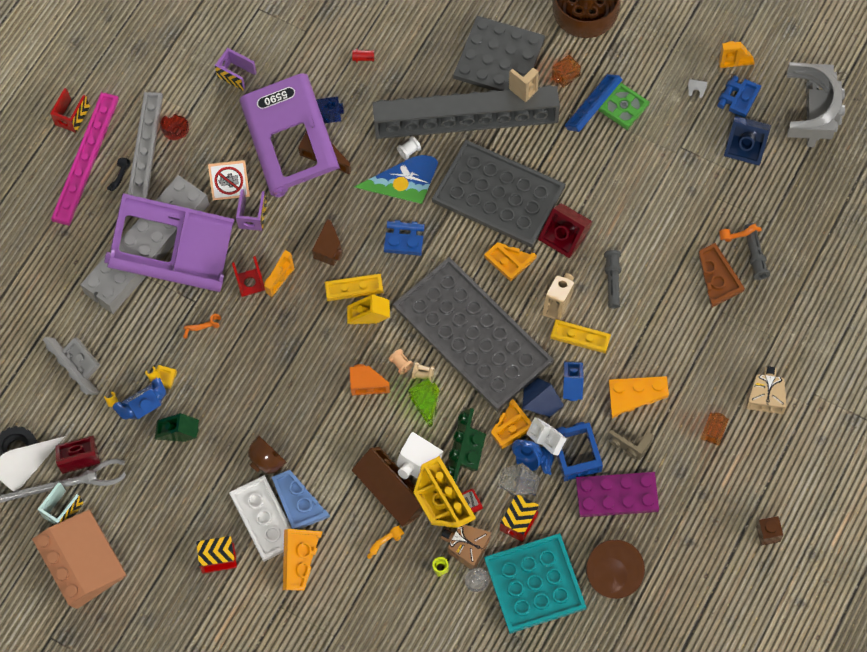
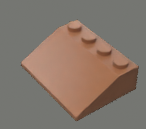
[32,510,127,609]

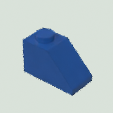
[563,362,584,401]

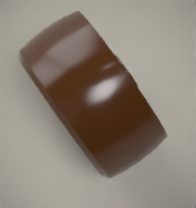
[552,0,621,38]

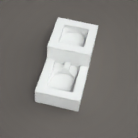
[526,417,567,456]

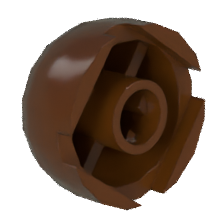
[248,435,287,474]

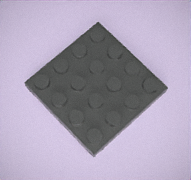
[453,16,545,91]

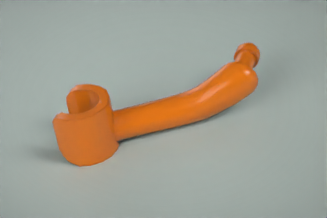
[719,224,762,242]
[183,314,221,339]

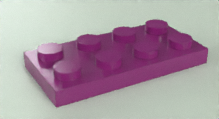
[576,472,659,518]

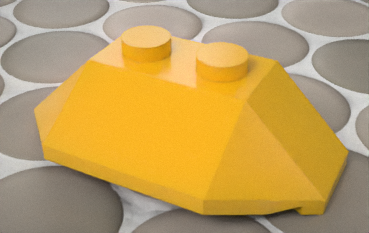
[413,456,476,528]

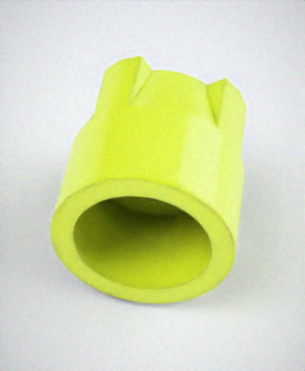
[432,557,449,577]

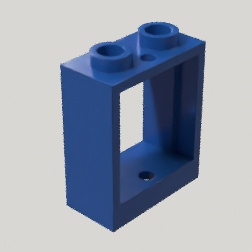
[556,422,603,482]

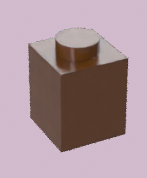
[756,516,783,546]

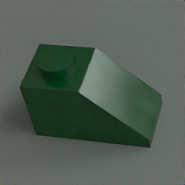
[154,413,199,442]

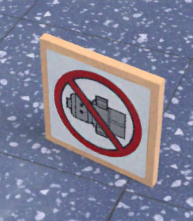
[208,160,250,200]

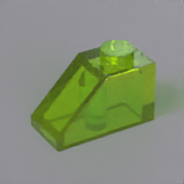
[408,378,440,427]

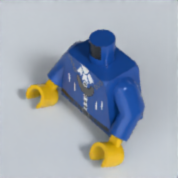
[104,366,166,420]

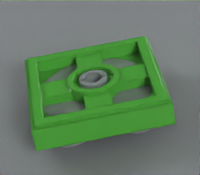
[598,82,650,130]

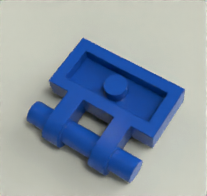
[717,76,761,118]
[384,220,425,256]

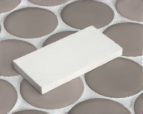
[229,475,292,562]

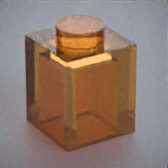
[552,55,581,88]
[701,412,729,446]

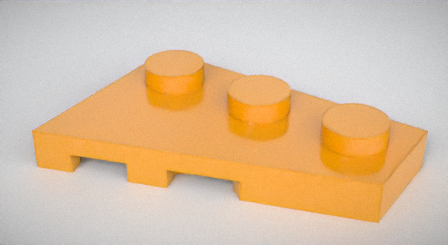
[608,376,669,418]
[283,529,323,591]

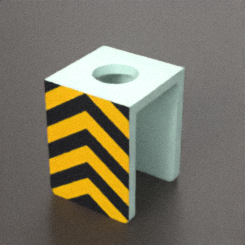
[37,482,83,525]

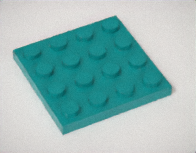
[484,533,587,634]

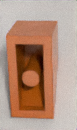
[349,364,390,396]

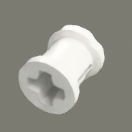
[397,136,421,160]

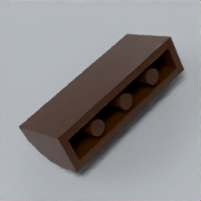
[352,447,423,527]

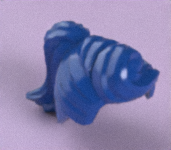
[511,439,554,476]

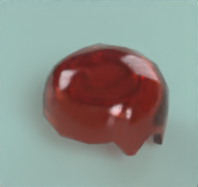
[160,114,189,141]

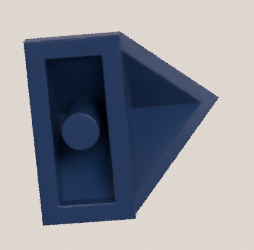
[522,378,564,418]

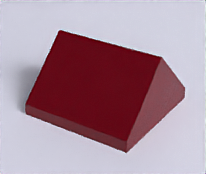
[56,435,100,474]

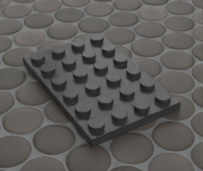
[432,140,566,248]

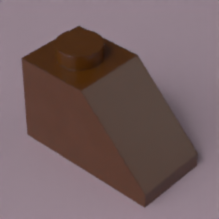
[312,219,343,266]

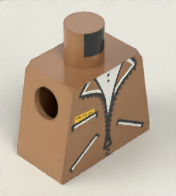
[441,525,491,571]

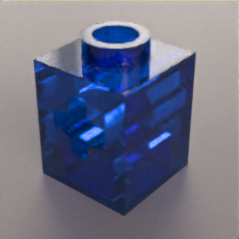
[316,97,344,123]

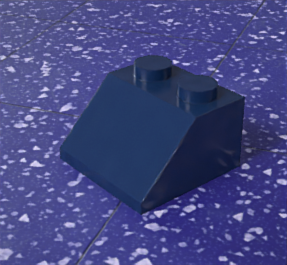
[724,116,771,166]

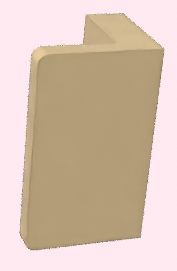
[509,68,539,102]

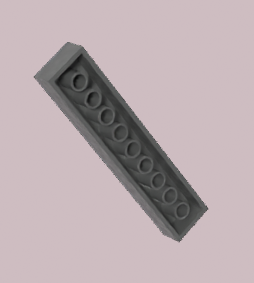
[372,85,560,139]

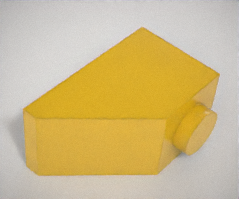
[347,294,390,324]

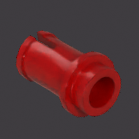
[352,48,374,63]

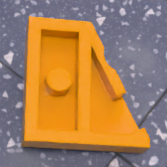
[719,41,755,68]
[484,242,537,282]
[264,250,295,297]
[491,399,532,449]

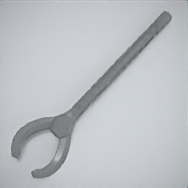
[0,459,126,503]

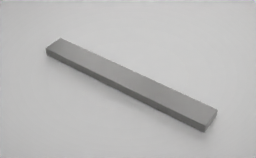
[128,92,163,199]

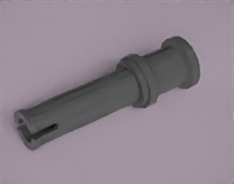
[744,223,770,280]
[604,250,622,309]

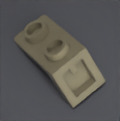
[607,430,654,460]

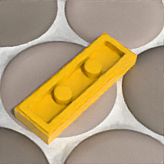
[325,273,384,301]
[550,319,611,354]

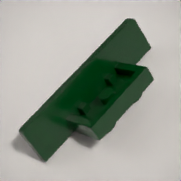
[447,408,486,482]

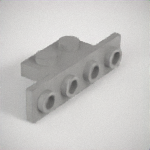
[43,337,100,395]

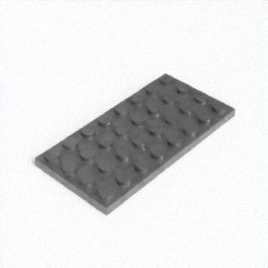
[393,257,554,412]

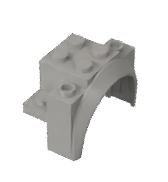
[787,62,845,147]

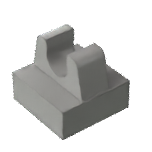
[688,79,707,98]

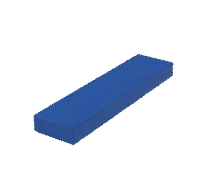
[565,74,622,132]

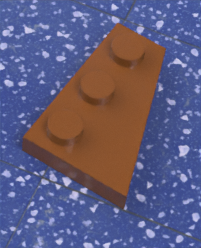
[698,243,745,308]

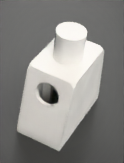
[397,432,443,479]

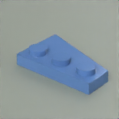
[272,470,330,530]

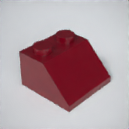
[538,203,593,258]

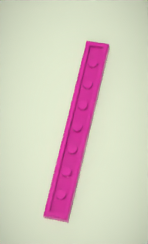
[51,92,119,226]

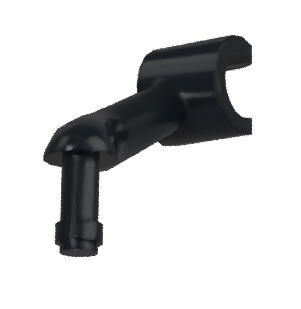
[107,158,130,191]

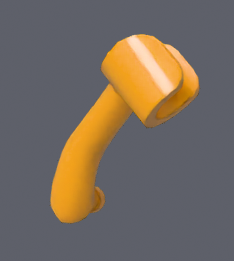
[367,526,405,559]

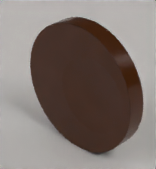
[586,540,645,599]

